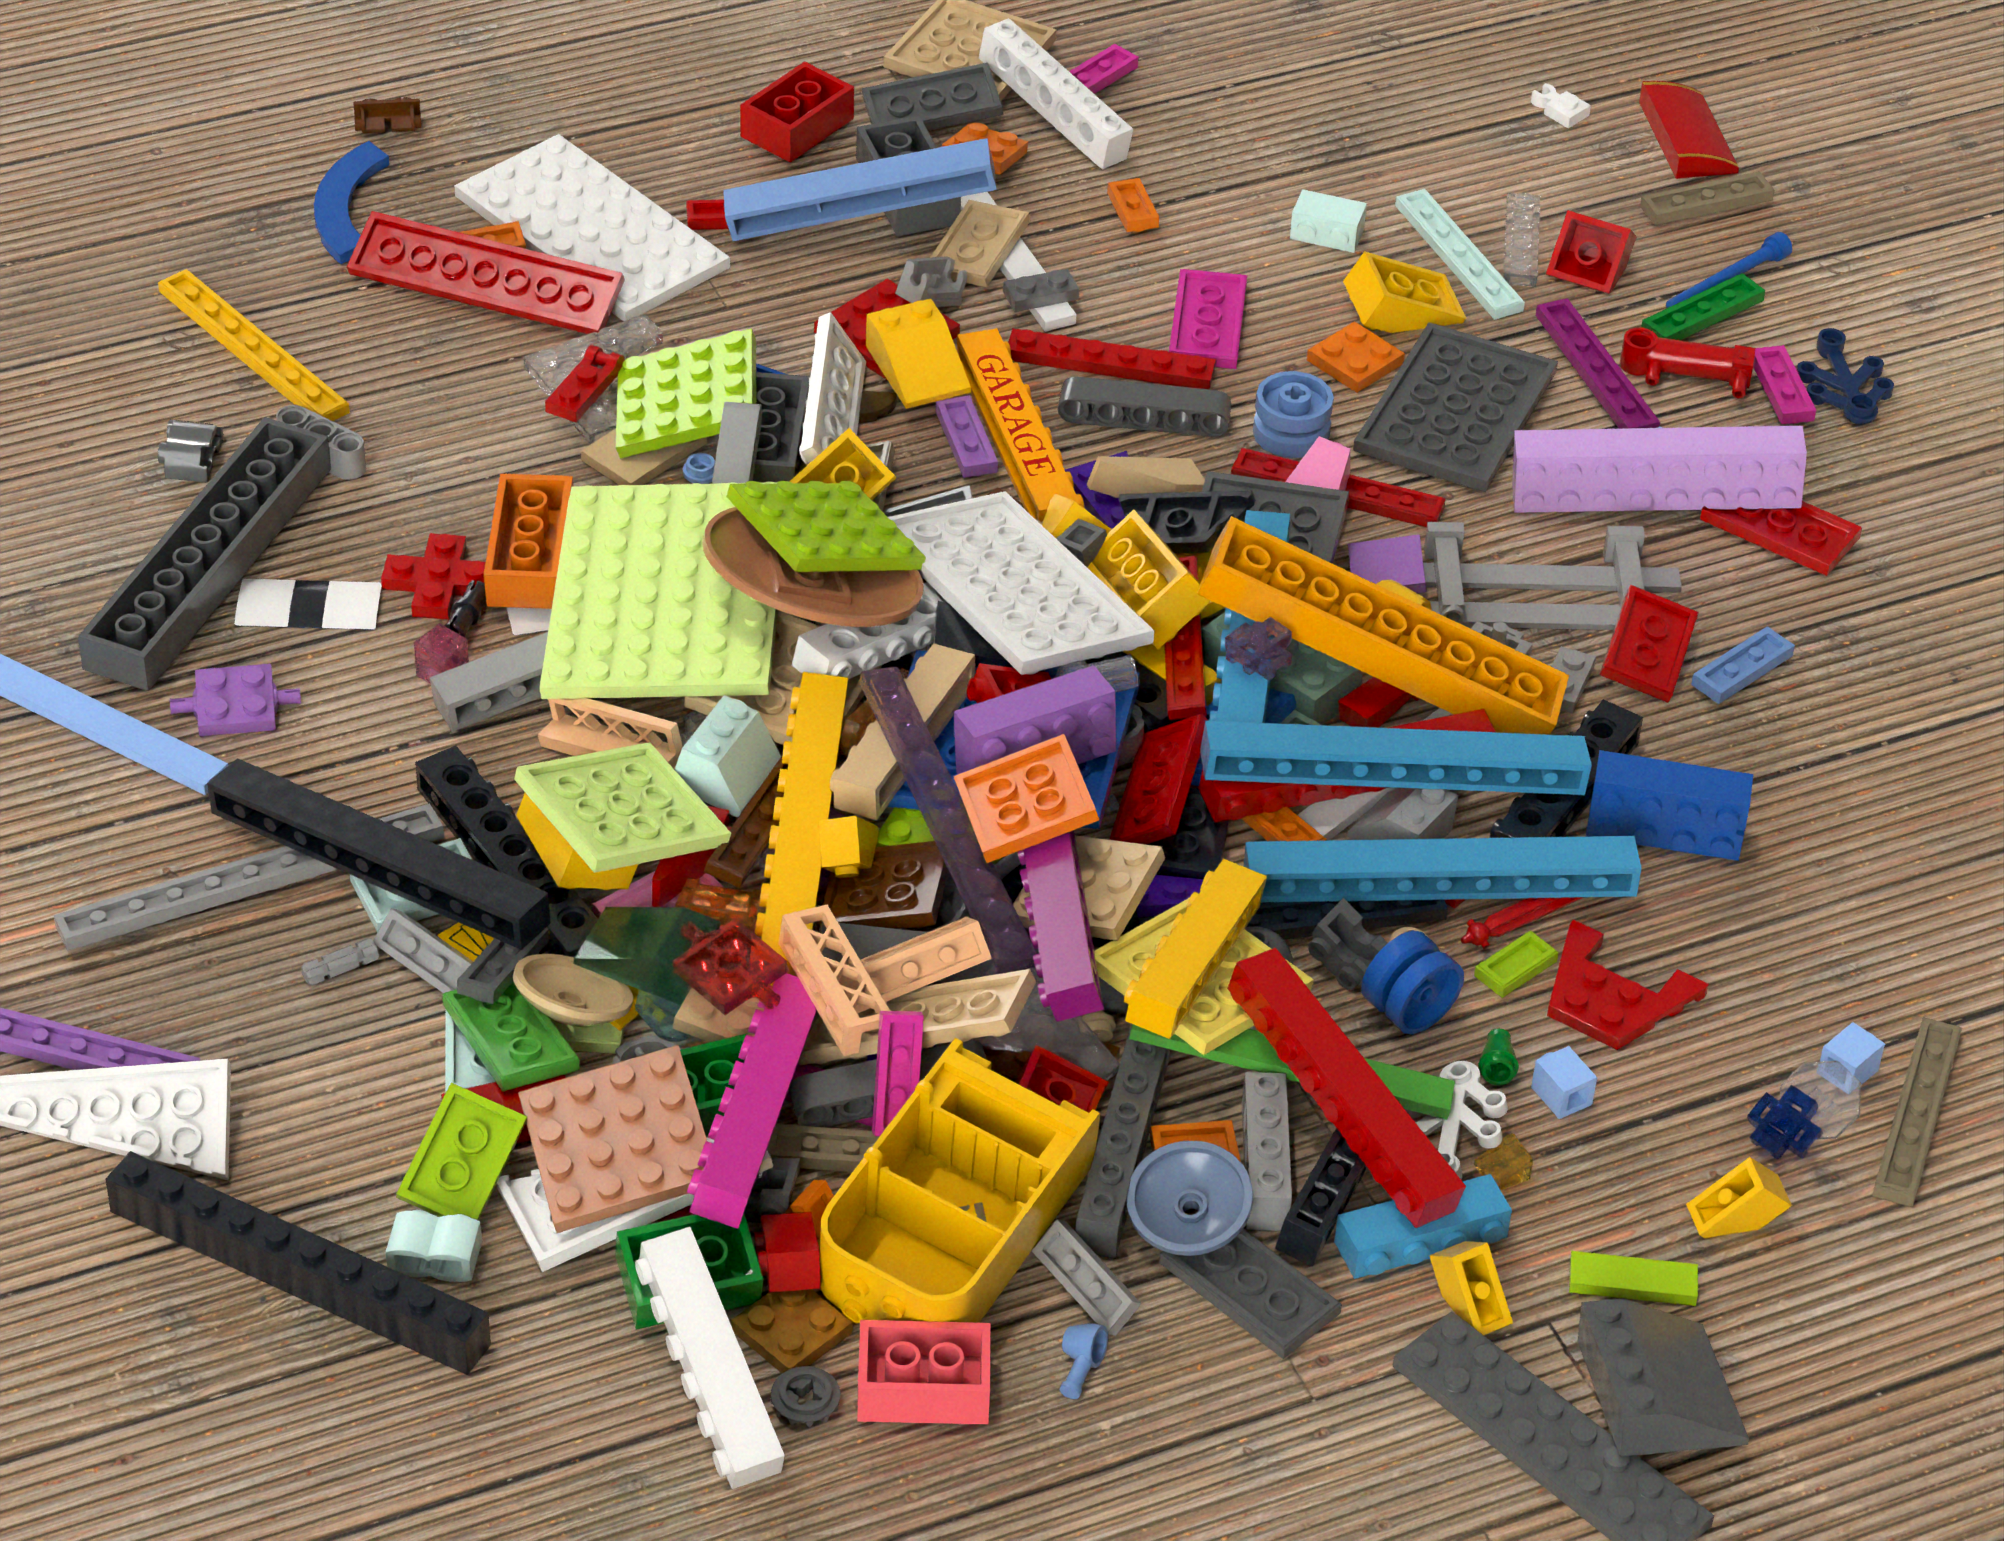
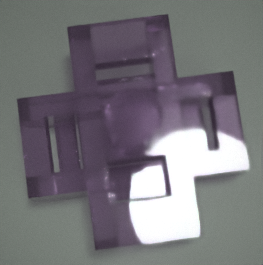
[1225,617,1292,680]

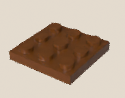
[816,839,954,932]

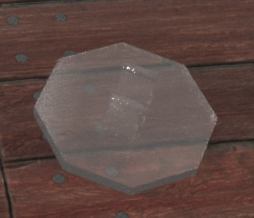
[1779,1061,1861,1140]

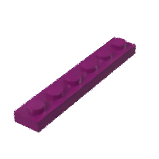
[1535,298,1660,429]

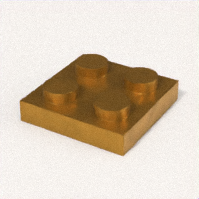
[731,1289,852,1373]

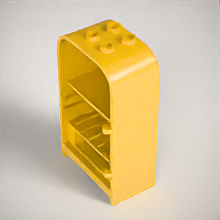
[819,1038,1101,1323]

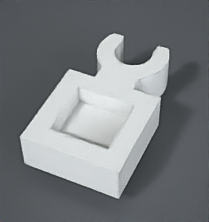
[1531,83,1591,128]

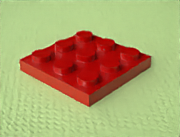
[814,278,960,380]

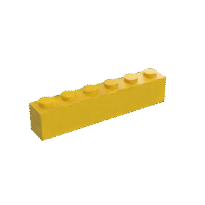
[1124,858,1267,1039]

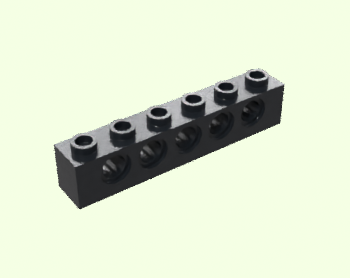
[1490,699,1643,838]

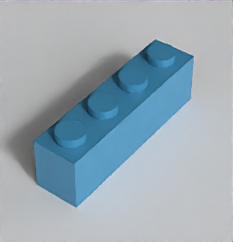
[1334,1174,1512,1279]

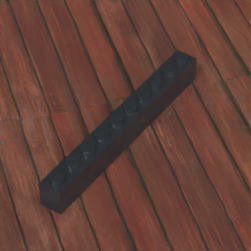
[207,758,551,950]
[105,1151,491,1375]

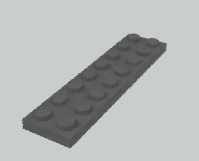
[1393,1311,1714,1541]

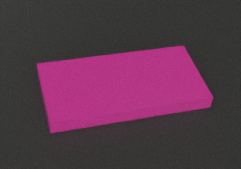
[1169,269,1247,369]

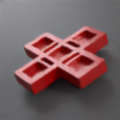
[381,533,486,620]

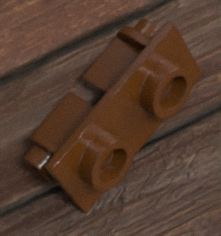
[353,97,421,134]

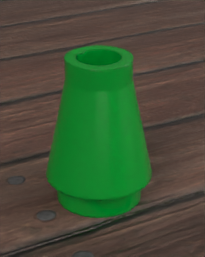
[1478,1028,1519,1085]

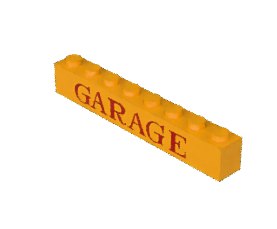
[957,328,1084,522]

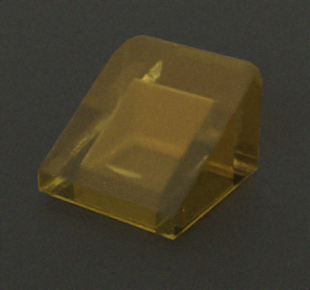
[1474,1133,1533,1190]

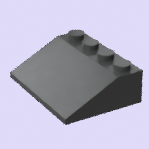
[1577,1299,1749,1456]

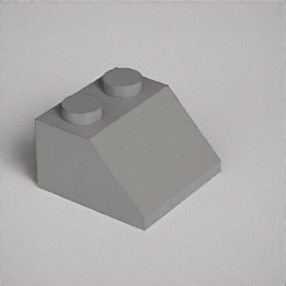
[1347,788,1459,840]

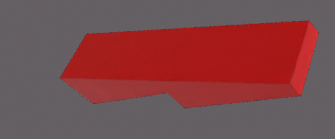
[1338,677,1420,728]

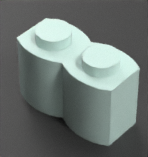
[385,1210,482,1282]

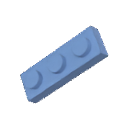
[1691,626,1795,704]

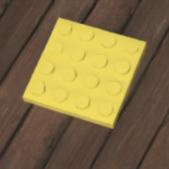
[1094,898,1314,1055]

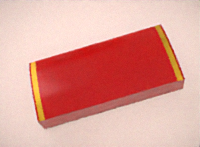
[1639,81,1739,179]

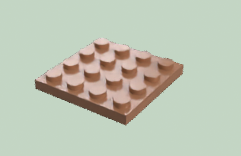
[518,1045,707,1233]

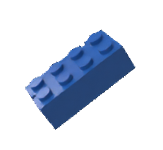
[1586,750,1754,861]

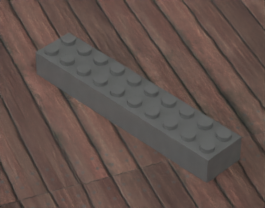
[78,417,331,691]

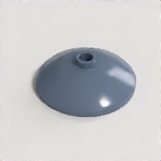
[1126,1141,1253,1256]

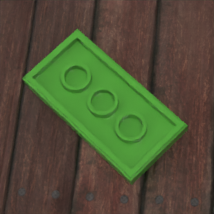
[442,981,580,1091]

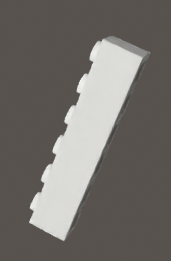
[635,1227,785,1489]

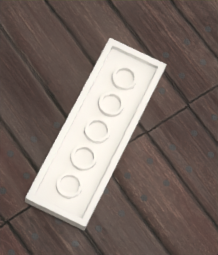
[799,312,866,465]

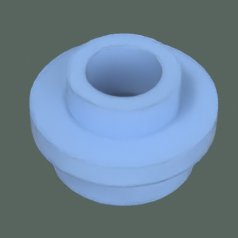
[683,453,715,484]

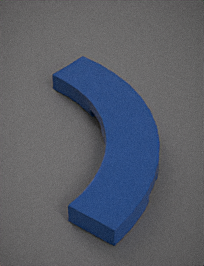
[314,141,389,264]

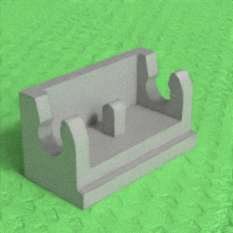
[895,256,967,307]

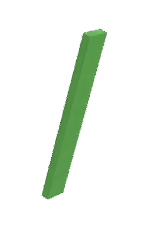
[1129,1024,1455,1120]

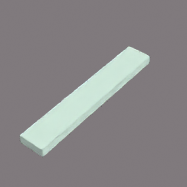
[1395,189,1525,320]

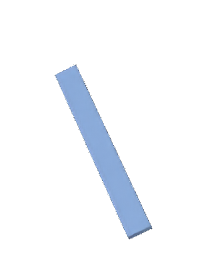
[0,654,228,795]

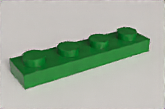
[1641,273,1766,340]

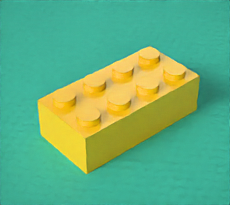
[1087,510,1211,649]

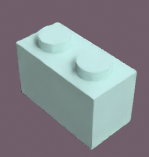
[1290,189,1367,253]

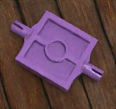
[170,664,301,736]

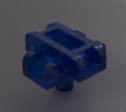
[1747,1085,1823,1160]

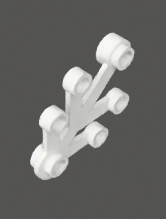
[1405,1061,1508,1179]

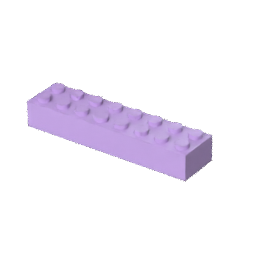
[1512,426,1807,513]

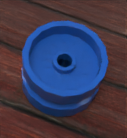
[1361,930,1464,1035]

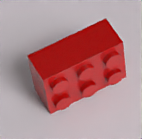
[740,61,854,163]

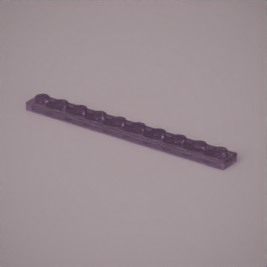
[859,667,1037,974]

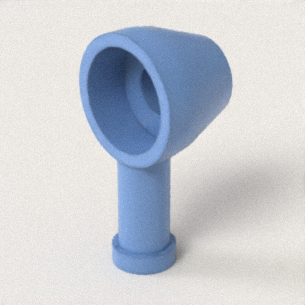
[1059,1323,1108,1399]

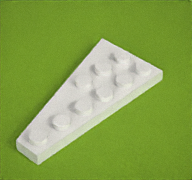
[0,1059,231,1181]
[496,1137,773,1272]

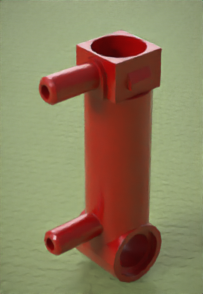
[1620,327,1756,399]

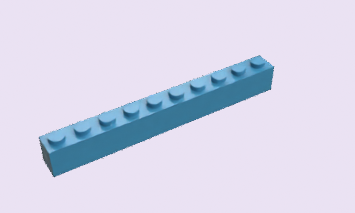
[1200,721,1592,795]
[1244,836,1642,902]

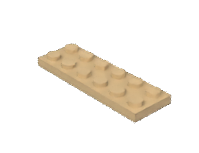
[798,969,1036,1066]

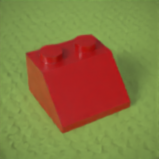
[1546,210,1637,294]

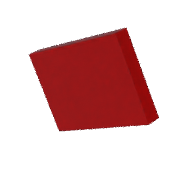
[1599,584,1699,703]

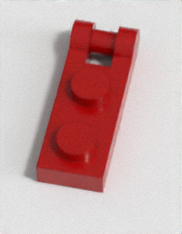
[545,345,625,423]

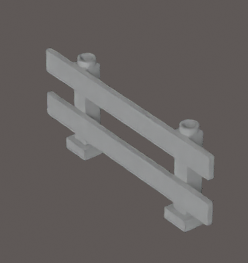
[1423,522,1682,630]

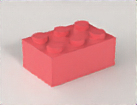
[857,1320,991,1425]

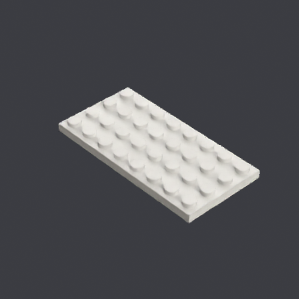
[454,134,730,323]
[888,491,1155,675]

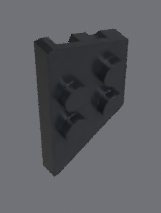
[1118,490,1256,553]

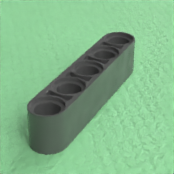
[1058,377,1231,437]
[788,1040,987,1127]

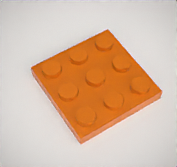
[953,734,1099,863]

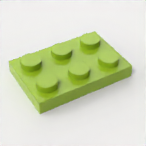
[396,1083,527,1221]

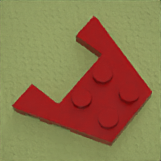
[1547,919,1709,1050]

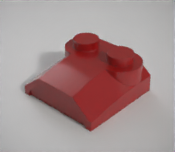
[1016,1045,1109,1113]

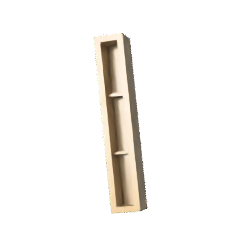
[830,644,975,820]

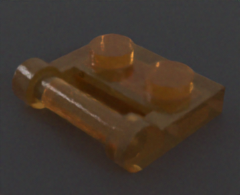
[674,878,765,932]

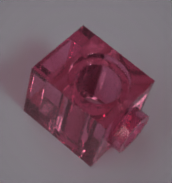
[414,623,469,684]

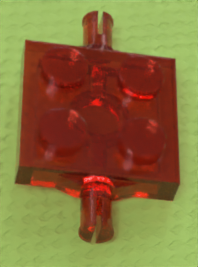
[672,918,789,1015]

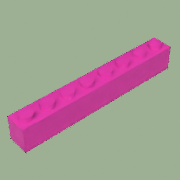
[687,971,817,1229]

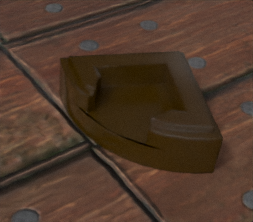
[859,391,897,423]

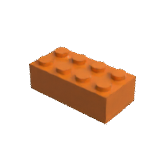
[484,474,574,609]

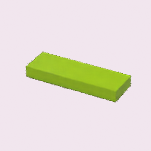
[1569,1251,1698,1306]

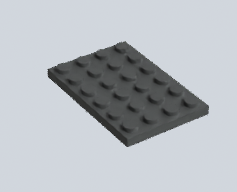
[1353,322,1558,492]

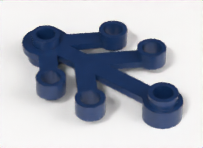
[1797,328,1894,425]

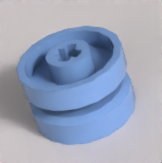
[1253,371,1334,458]

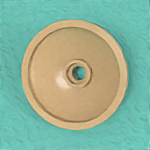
[513,954,633,1026]

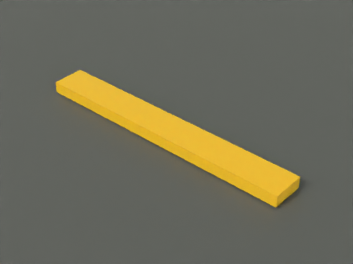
[158,269,350,421]

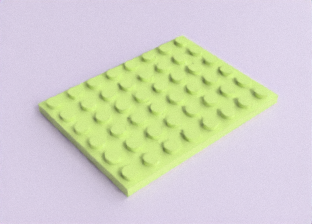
[540,482,778,699]

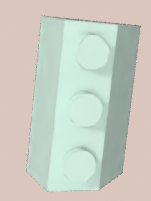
[674,695,781,818]

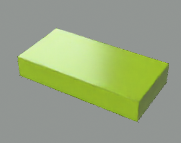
[1474,930,1559,998]

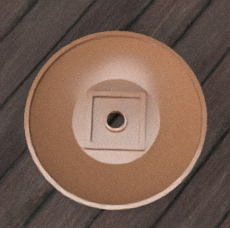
[702,507,924,627]

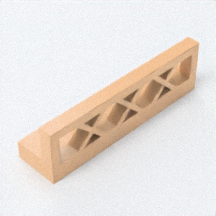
[538,698,683,769]
[779,905,890,1056]
[833,917,992,1013]

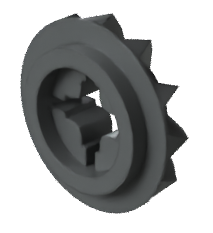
[771,1366,841,1428]

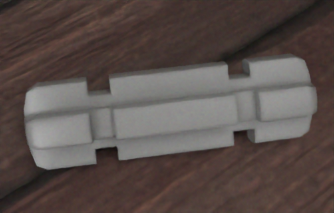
[301,938,379,986]

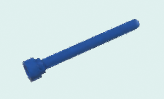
[1666,232,1792,309]

